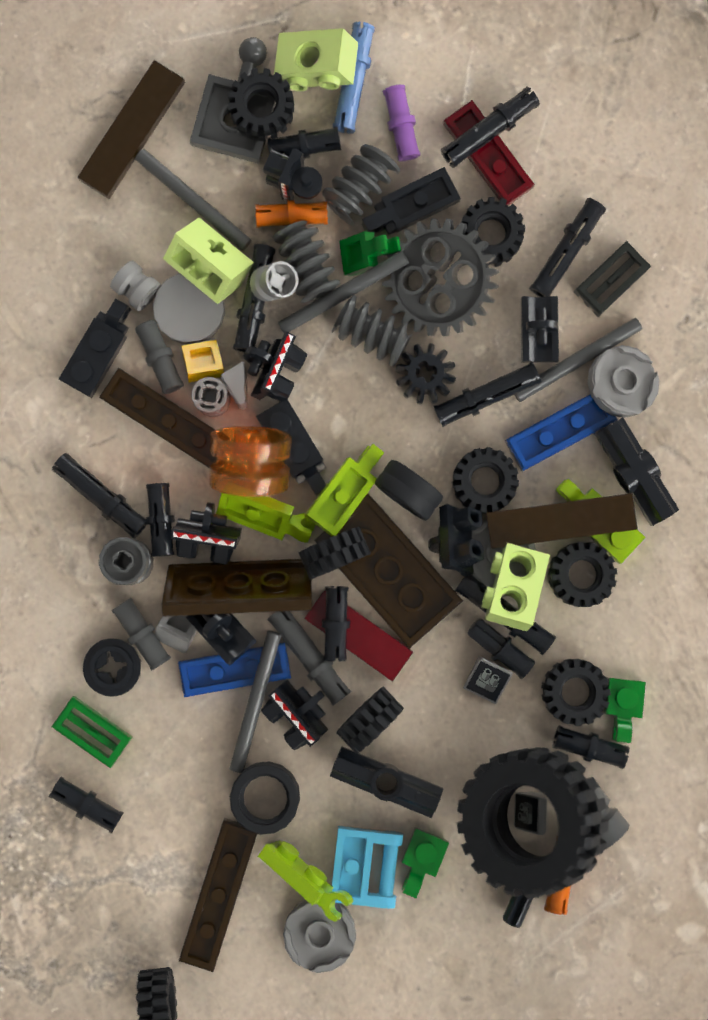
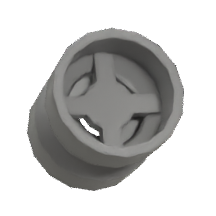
[110,261,161,311]
[250,261,298,302]
[191,377,231,417]

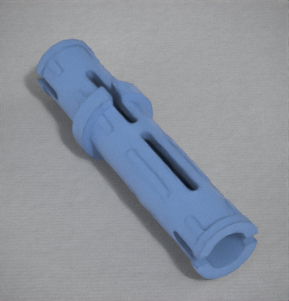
[332,22,375,134]

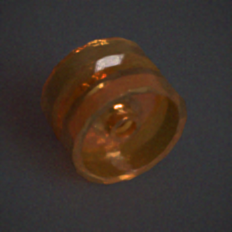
[209,426,292,497]

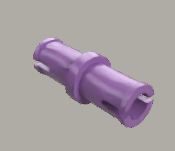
[383,84,421,162]

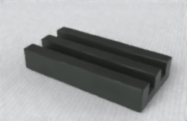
[574,241,651,317]

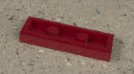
[443,100,535,206]
[304,590,413,682]

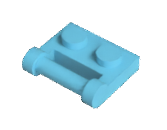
[332,826,403,909]

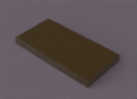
[314,493,463,649]
[161,559,312,616]

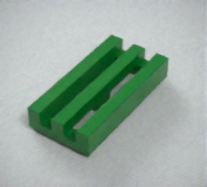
[51,696,133,768]

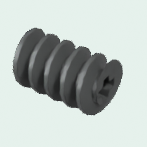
[323,144,400,225]
[273,221,340,303]
[332,295,412,367]

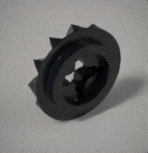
[83,638,141,697]

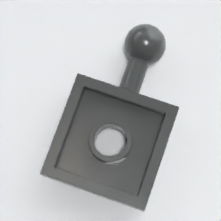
[190,37,276,164]

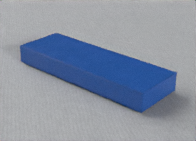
[505,394,617,472]
[178,642,292,697]

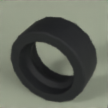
[230,761,300,835]

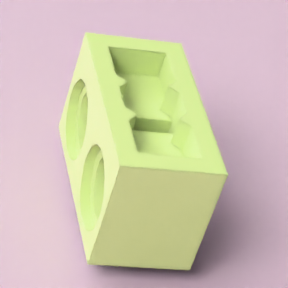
[481,543,550,631]

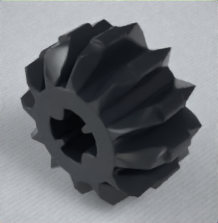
[395,343,456,405]

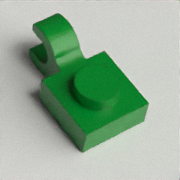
[339,231,401,276]
[604,678,646,743]
[401,827,449,898]

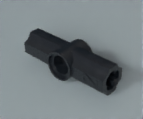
[595,417,679,526]
[330,746,443,818]

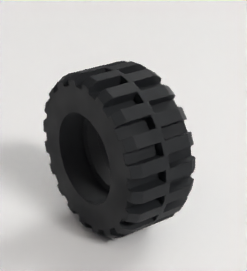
[457,747,609,898]

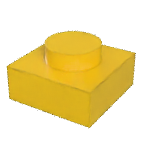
[181,340,224,383]

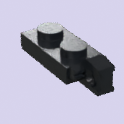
[362,167,461,235]
[59,299,131,398]
[256,399,326,496]

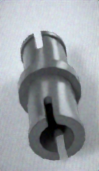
[135,320,184,394]
[111,598,171,671]

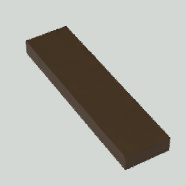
[77,60,185,199]
[99,368,239,475]
[487,493,638,549]
[179,818,257,972]

